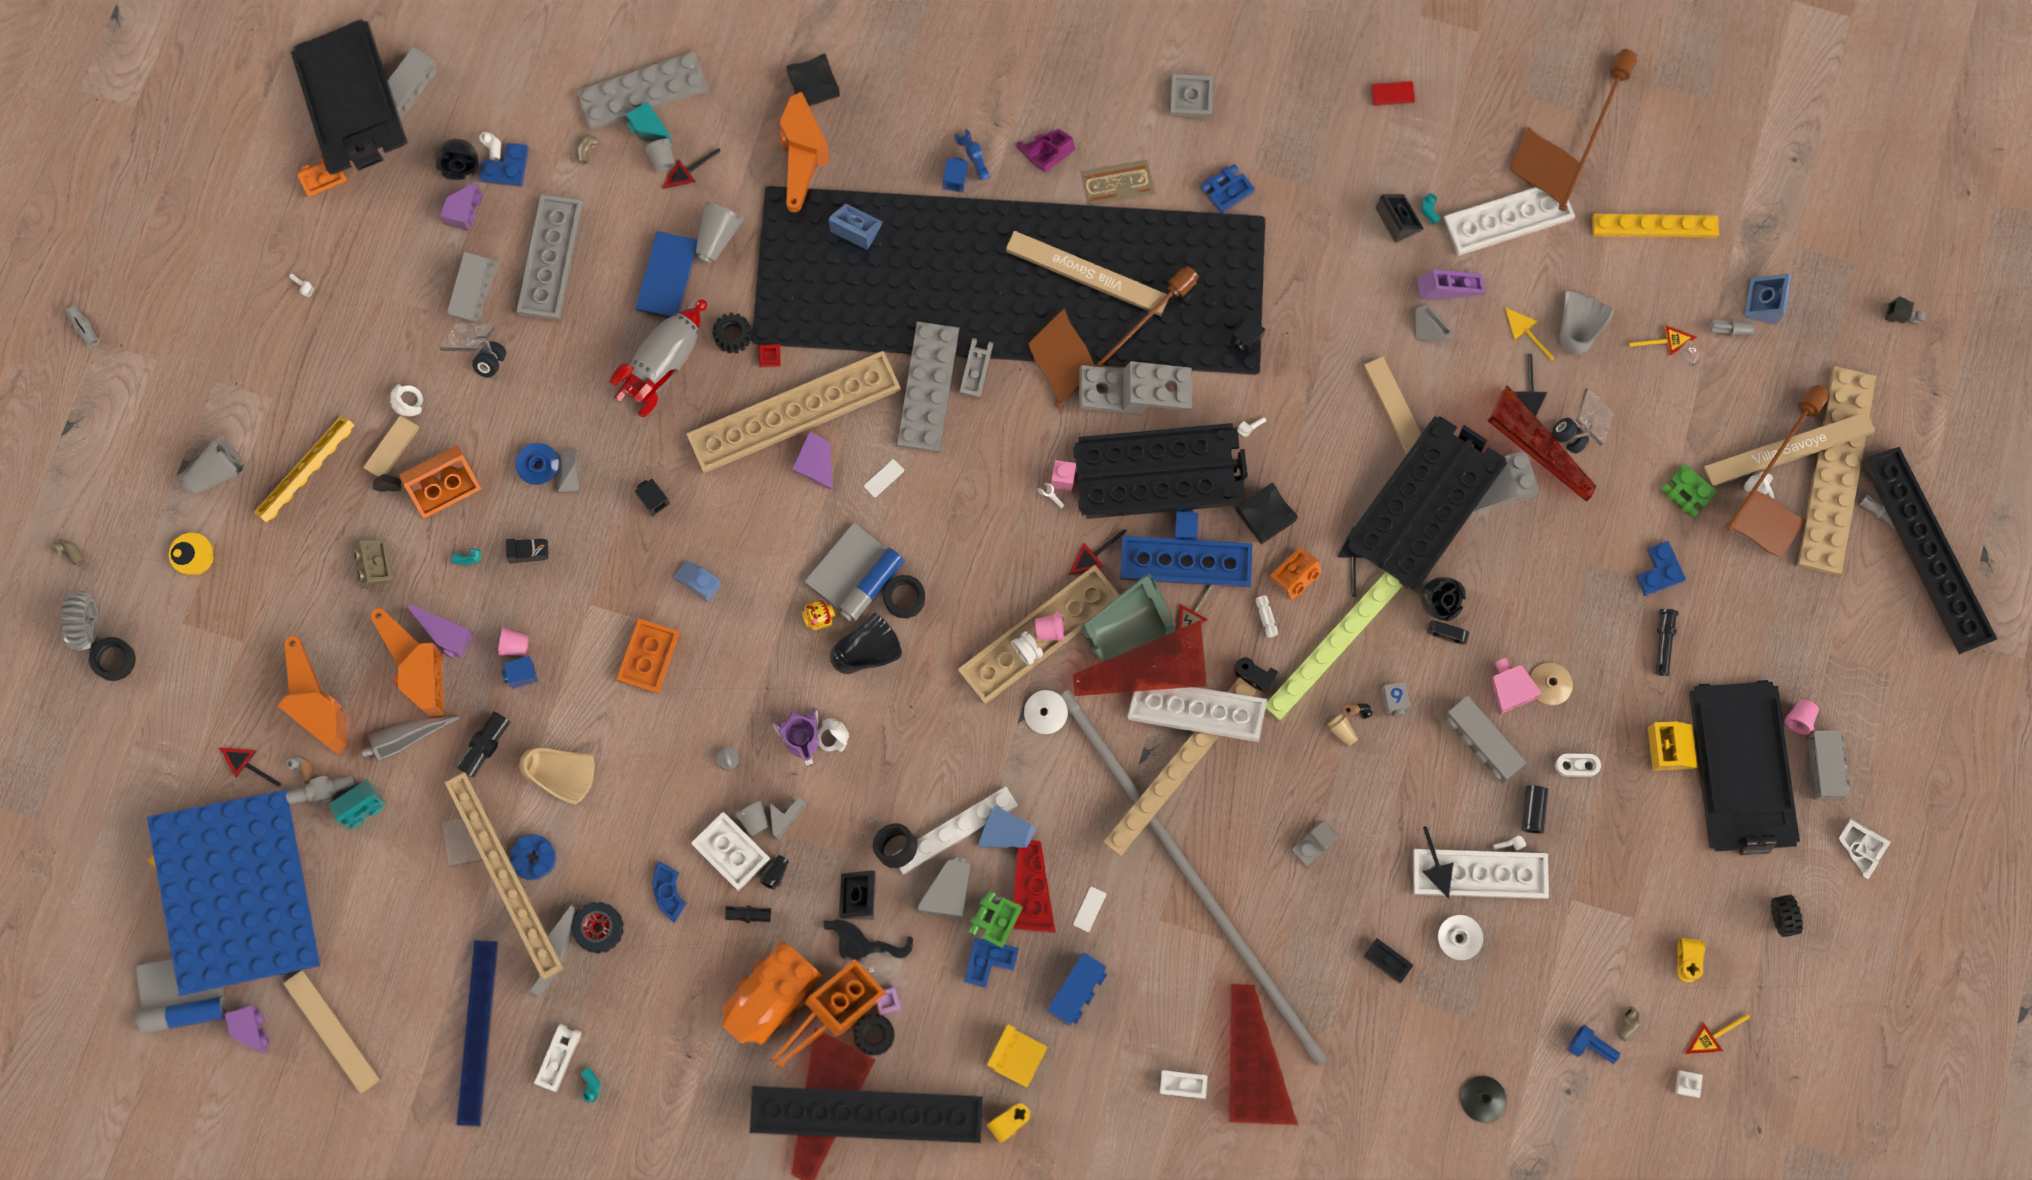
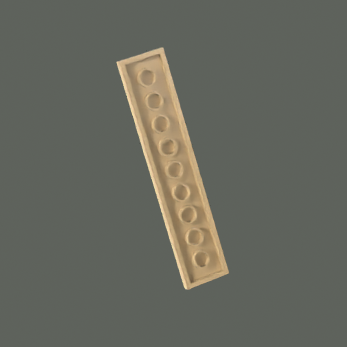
[687,351,901,473]
[1797,366,1877,576]

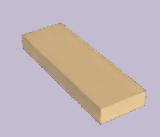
[363,415,419,477]

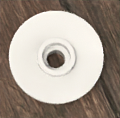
[1024,690,1068,734]
[1438,915,1483,960]

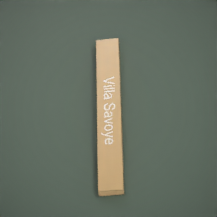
[1006,231,1168,316]
[1703,412,1875,487]

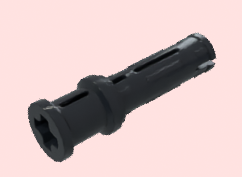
[1655,609,1679,676]

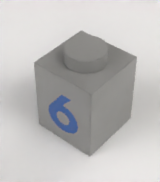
[1381,682,1411,717]

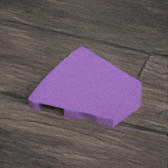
[792,431,833,489]

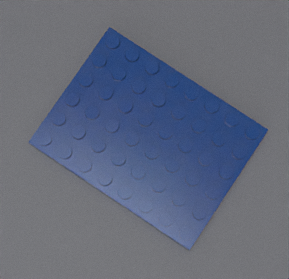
[147,790,320,997]

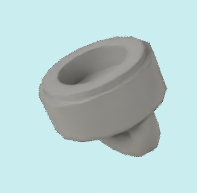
[717,747,739,770]

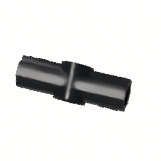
[457,711,510,778]

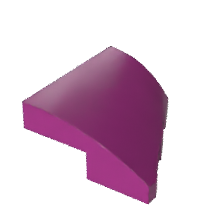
[1016,129,1076,173]

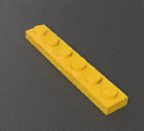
[1592,214,1719,238]
[253,416,355,523]

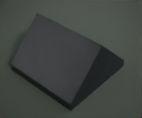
[1375,194,1424,243]
[839,870,876,920]

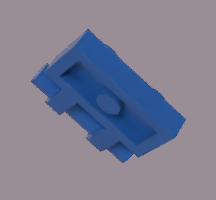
[1200,164,1255,214]

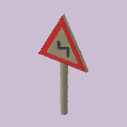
[1178,585,1214,637]

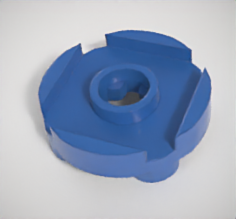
[510,835,556,880]

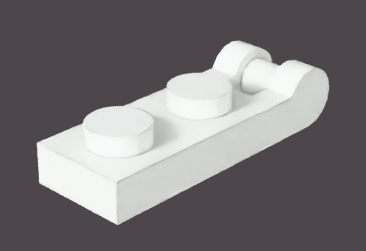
[534,1024,582,1092]

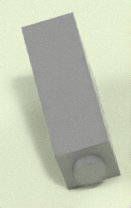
[918,857,970,919]

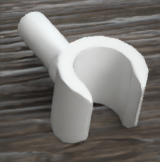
[289,274,314,298]
[1237,417,1266,437]
[1037,483,1065,509]
[1493,836,1526,851]

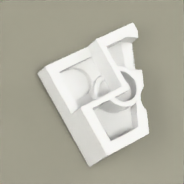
[1839,818,1891,879]

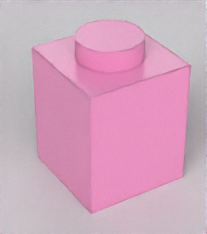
[1051,460,1076,491]

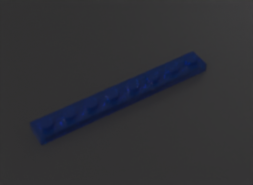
[456,940,499,1127]

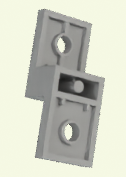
[1079,361,1192,415]

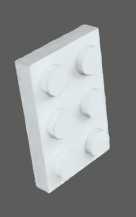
[691,812,771,891]

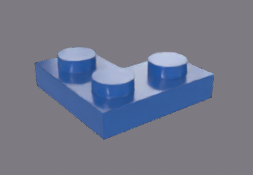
[480,143,529,187]
[1636,541,1686,596]
[964,937,1019,988]

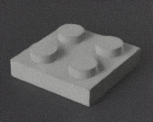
[1170,74,1213,118]

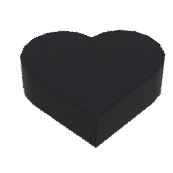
[372,474,402,492]

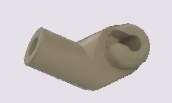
[577,134,598,165]
[53,539,84,565]
[1617,1006,1640,1041]

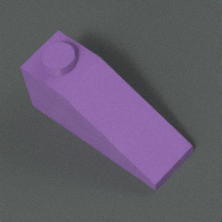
[1417,269,1486,300]
[408,604,473,658]

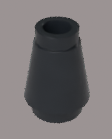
[759,855,789,890]

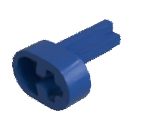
[1567,1024,1620,1064]

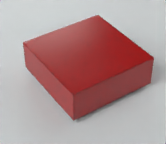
[759,344,781,368]

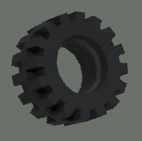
[713,312,752,354]
[1771,894,1803,937]
[854,1014,895,1056]

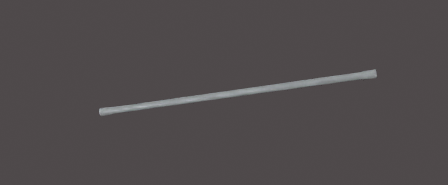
[1060,690,1328,1066]

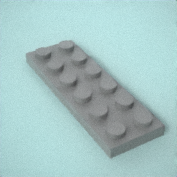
[577,51,709,130]
[517,195,583,321]
[897,322,959,453]

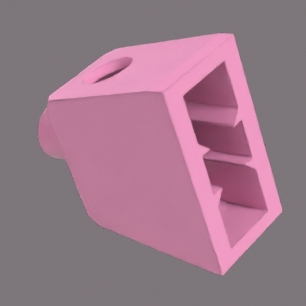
[1491,658,1541,714]

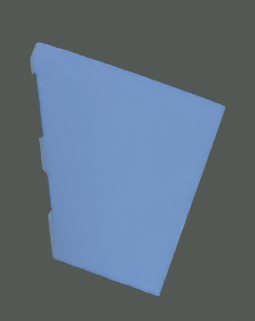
[979,805,1037,848]

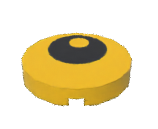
[168,532,214,576]

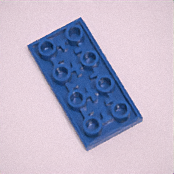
[636,231,697,318]

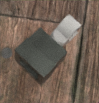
[1885,296,1926,325]

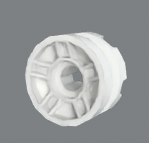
[1011,631,1043,666]

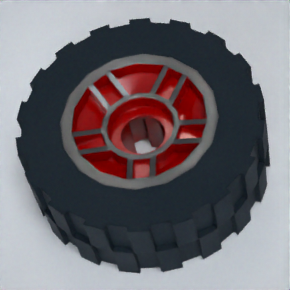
[572,902,624,954]

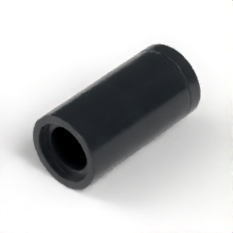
[1522,785,1549,834]

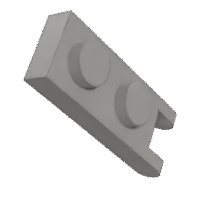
[959,338,993,398]

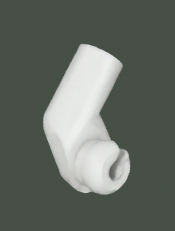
[479,132,501,161]

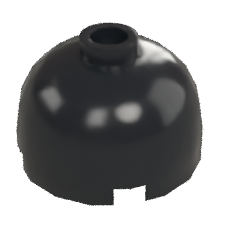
[436,138,478,180]
[1421,577,1466,621]

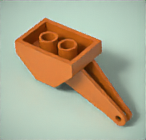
[778,92,830,212]
[371,608,444,718]
[277,636,347,755]
[771,959,886,1069]

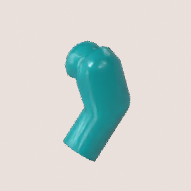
[1421,193,1441,225]
[452,548,482,566]
[580,1067,601,1103]

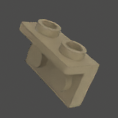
[353,539,393,589]

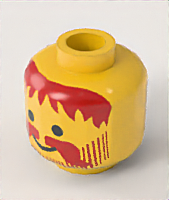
[802,599,835,631]

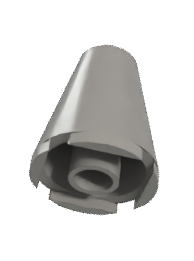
[695,201,744,263]
[182,437,246,494]

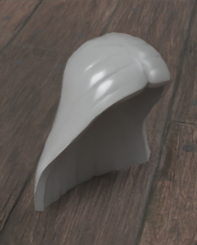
[1559,291,1614,355]

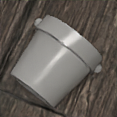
[644,139,676,172]
[736,801,770,836]

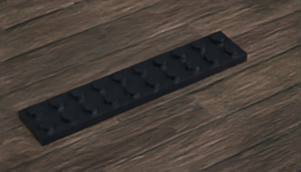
[1861,446,1997,655]
[749,1086,983,1143]

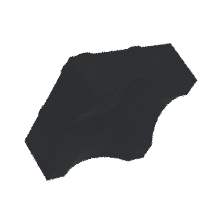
[786,53,840,106]
[1236,482,1298,545]

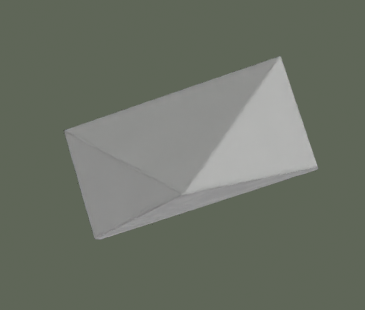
[1415,304,1455,341]
[556,449,580,493]

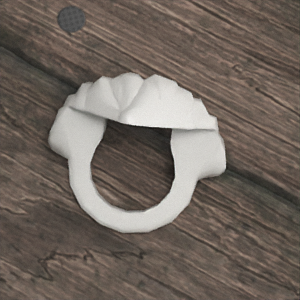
[390,384,423,417]
[1744,472,1774,499]
[818,718,849,753]

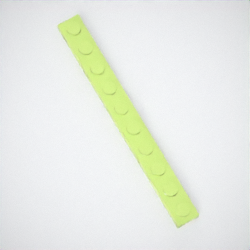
[1265,572,1403,722]

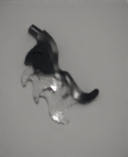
[824,919,913,988]

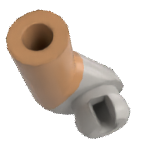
[286,756,315,783]

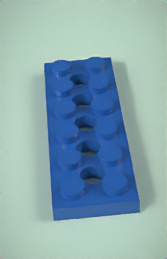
[1120,536,1253,588]

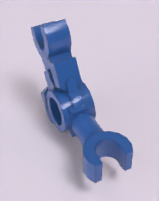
[955,129,990,180]

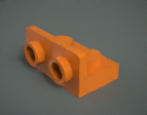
[297,158,348,197]
[1270,547,1322,600]

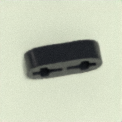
[1427,620,1470,645]

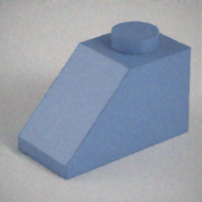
[673,560,721,603]

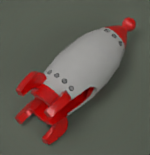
[609,299,708,418]

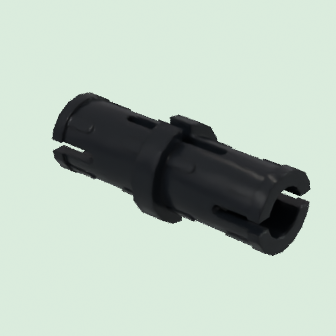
[725,905,771,923]

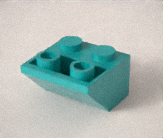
[329,779,386,830]

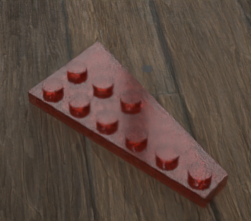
[1487,385,1596,502]
[1073,620,1207,696]
[1229,984,1298,1125]
[791,1028,876,1180]

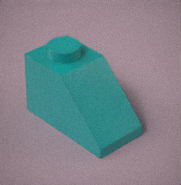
[626,102,672,143]

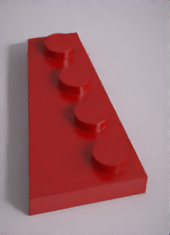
[1012,840,1056,933]

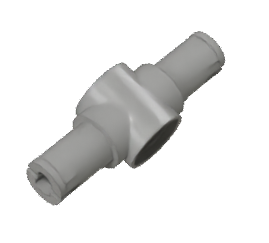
[286,775,356,805]

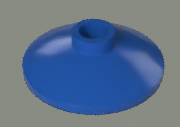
[515,443,559,485]

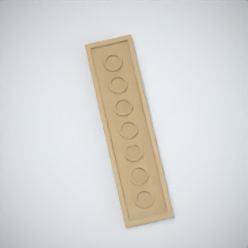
[958,565,1119,705]

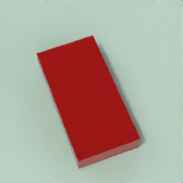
[1371,81,1416,106]

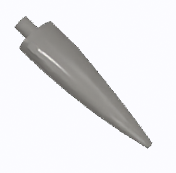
[361,715,459,760]

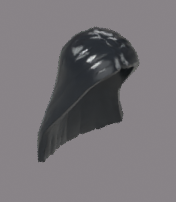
[830,613,902,674]

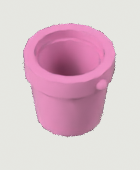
[1035,612,1065,642]
[498,627,529,657]
[1783,699,1819,735]

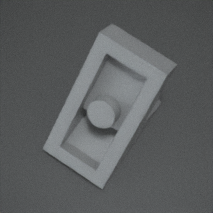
[770,797,807,840]
[1291,821,1339,867]

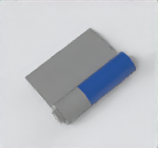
[805,523,905,622]
[134,959,227,1034]

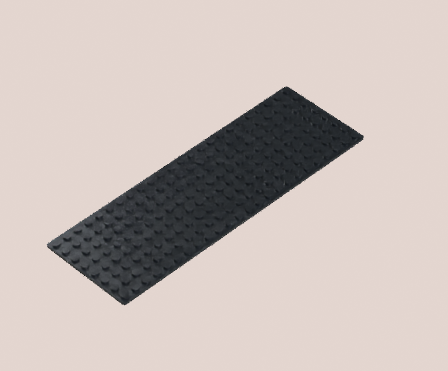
[752,186,1265,375]

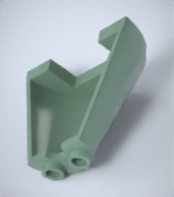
[1082,573,1183,663]

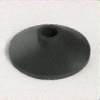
[1461,1076,1507,1122]

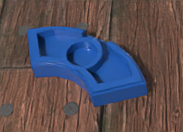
[653,861,687,923]

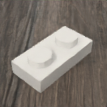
[1159,1070,1208,1099]

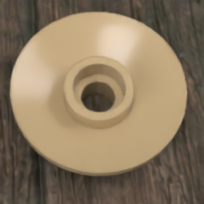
[1530,662,1573,706]

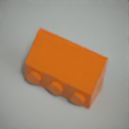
[400,445,482,519]

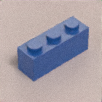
[1047,952,1107,1027]

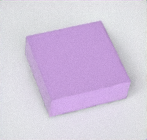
[876,986,901,1015]

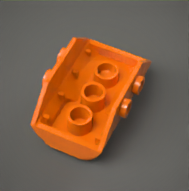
[721,940,822,1045]

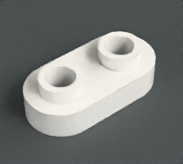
[1555,754,1601,777]

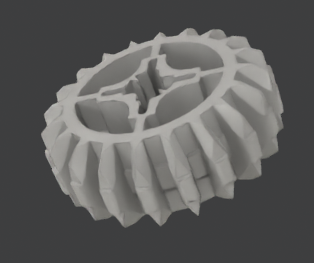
[60,591,99,651]

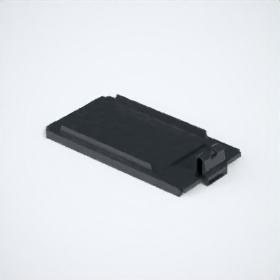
[291,19,408,175]
[1346,416,1507,590]
[1073,423,1248,519]
[1689,680,1800,855]

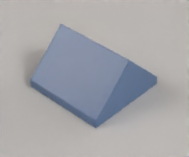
[829,204,883,250]
[1745,274,1791,324]

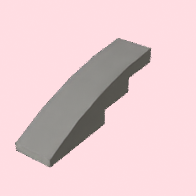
[530,906,577,998]

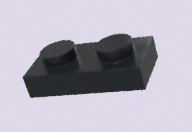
[1363,938,1414,984]

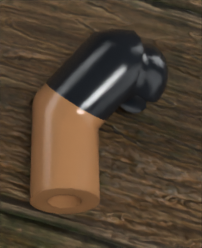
[1343,703,1373,719]

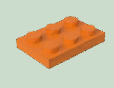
[616,618,681,694]

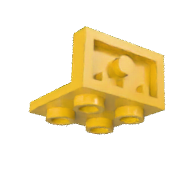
[987,1024,1047,1087]

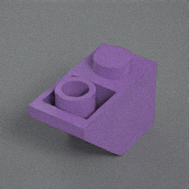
[440,183,482,230]
[225,1006,270,1053]

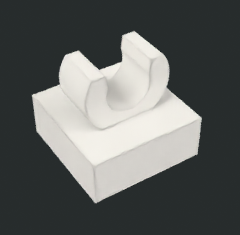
[1675,1071,1703,1098]

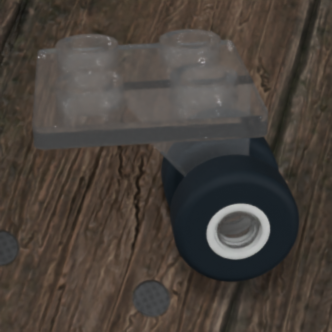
[439,323,506,378]
[1552,388,1614,454]

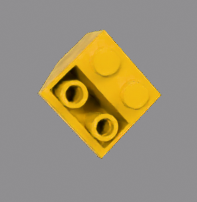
[1648,721,1697,771]

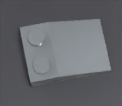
[1474,451,1539,512]

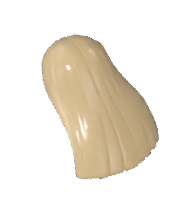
[519,747,595,804]

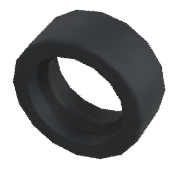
[884,575,925,619]
[89,637,136,681]
[872,823,918,868]

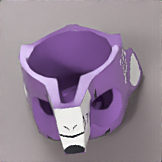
[771,708,819,767]

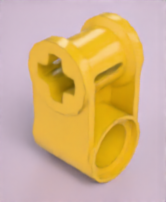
[1677,937,1705,983]
[986,1104,1030,1144]

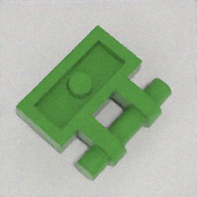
[1661,464,1718,518]
[968,891,1023,949]

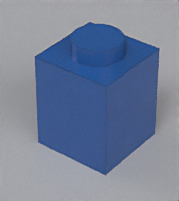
[943,157,968,193]
[1174,510,1198,540]
[502,656,538,689]

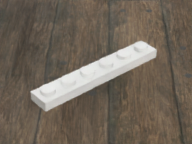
[892,787,1018,875]

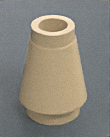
[1327,713,1358,747]

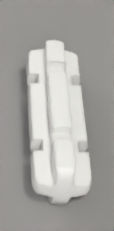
[1256,595,1278,638]

